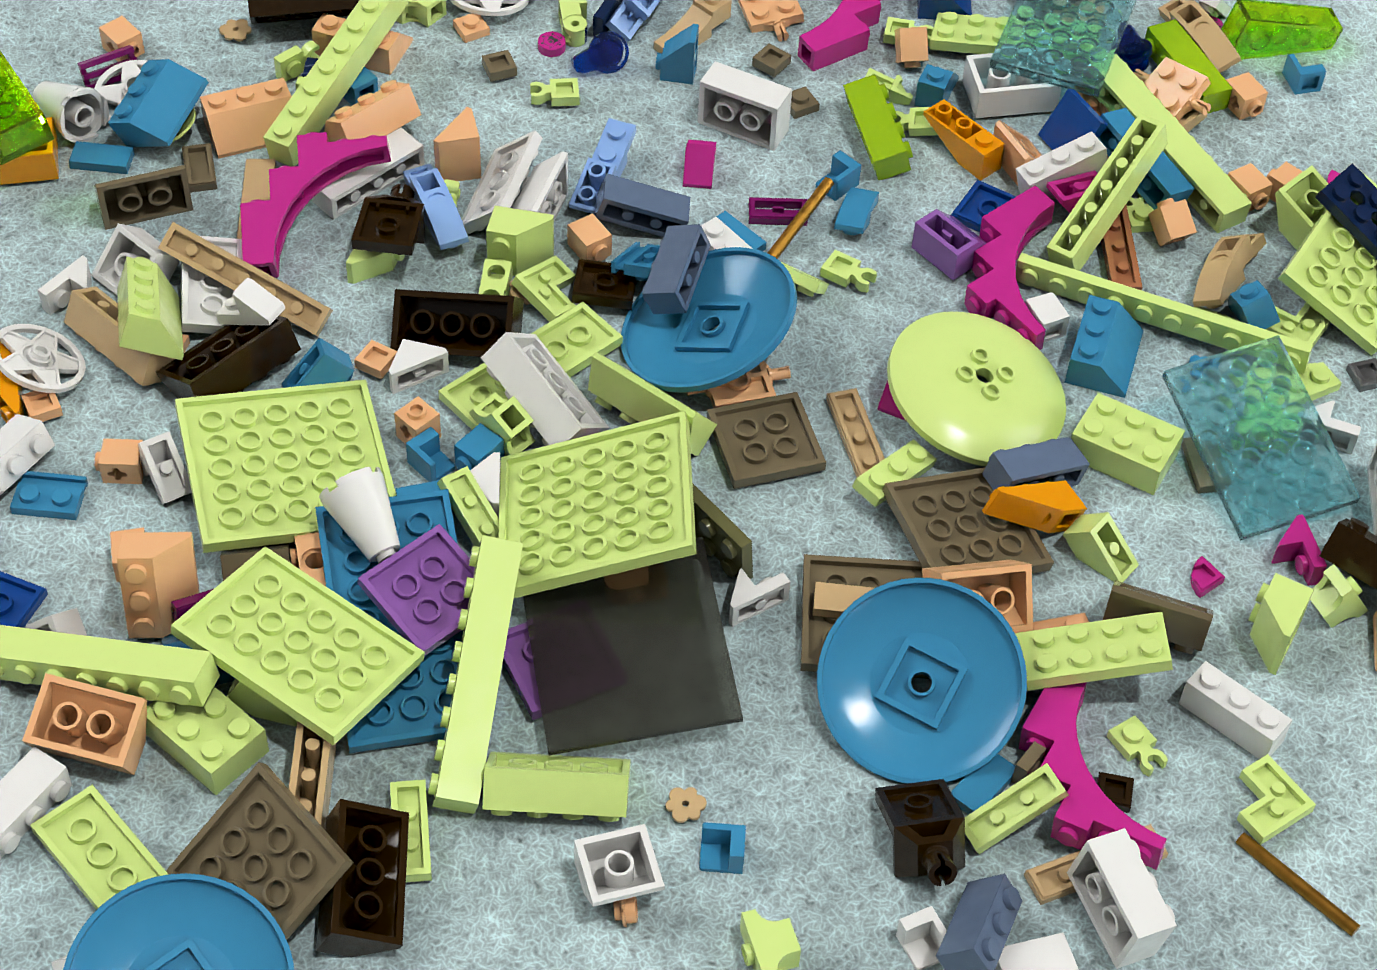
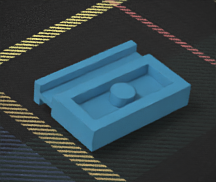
[611,242,660,281]
[10,471,88,520]

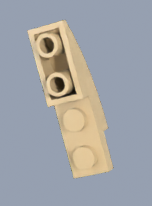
[1158,0,1241,73]
[1193,233,1266,309]

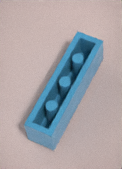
[1098,108,1195,210]

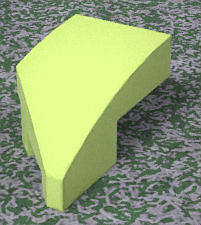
[865,68,913,105]

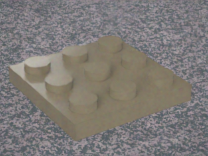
[707,392,826,489]

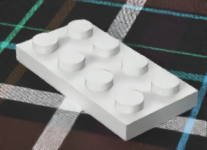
[461,130,543,235]
[181,236,243,334]

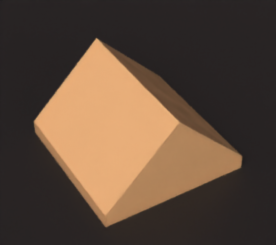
[433,107,481,181]
[993,120,1042,186]

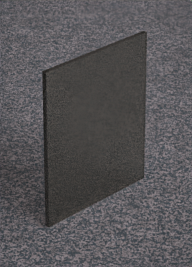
[523,537,743,756]

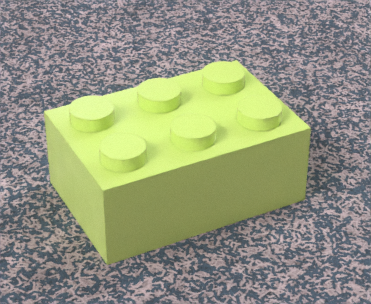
[1071,393,1185,495]
[146,686,269,795]

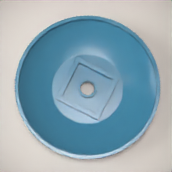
[621,247,797,392]
[817,578,1027,784]
[63,873,294,970]

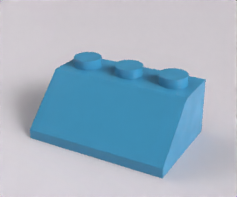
[108,59,209,147]
[1065,295,1144,398]

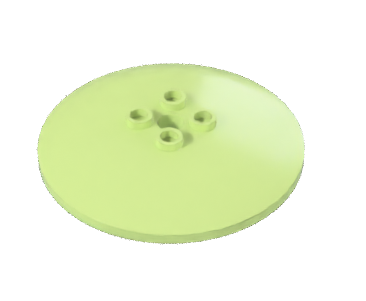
[887,312,1066,467]

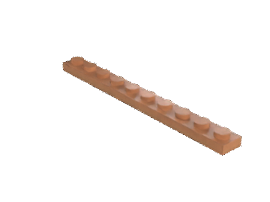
[1074,84,1143,290]

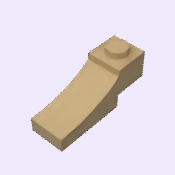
[654,0,732,53]

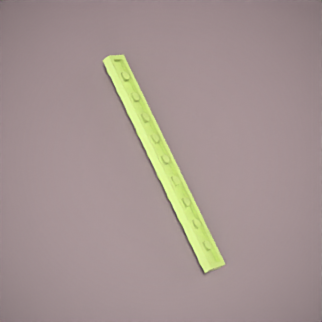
[1016,253,1313,374]

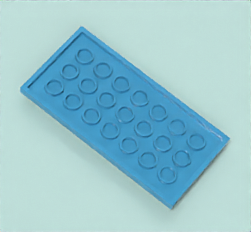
[315,489,464,753]

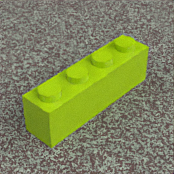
[1143,19,1233,114]
[843,74,913,180]

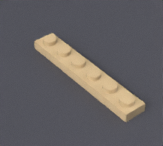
[158,222,333,336]

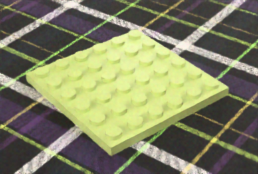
[175,379,396,553]
[498,411,697,598]

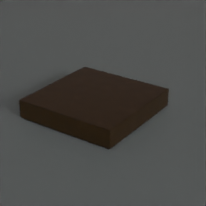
[571,259,636,310]

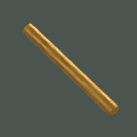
[767,177,834,259]
[1236,832,1361,937]

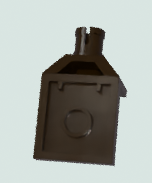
[351,184,425,256]
[875,779,965,886]

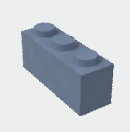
[595,173,691,237]
[642,224,711,314]
[982,437,1090,491]
[936,873,1022,970]

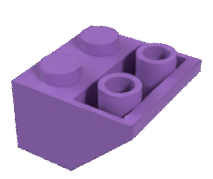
[912,209,987,280]

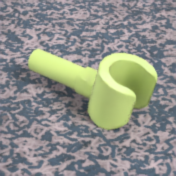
[444,179,461,207]

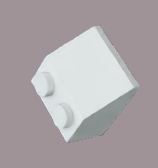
[91,223,180,296]
[574,824,665,907]

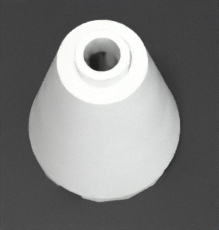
[33,81,109,143]
[319,467,400,564]

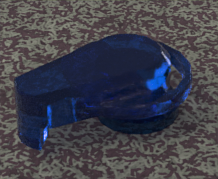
[1112,24,1153,73]
[571,31,629,74]

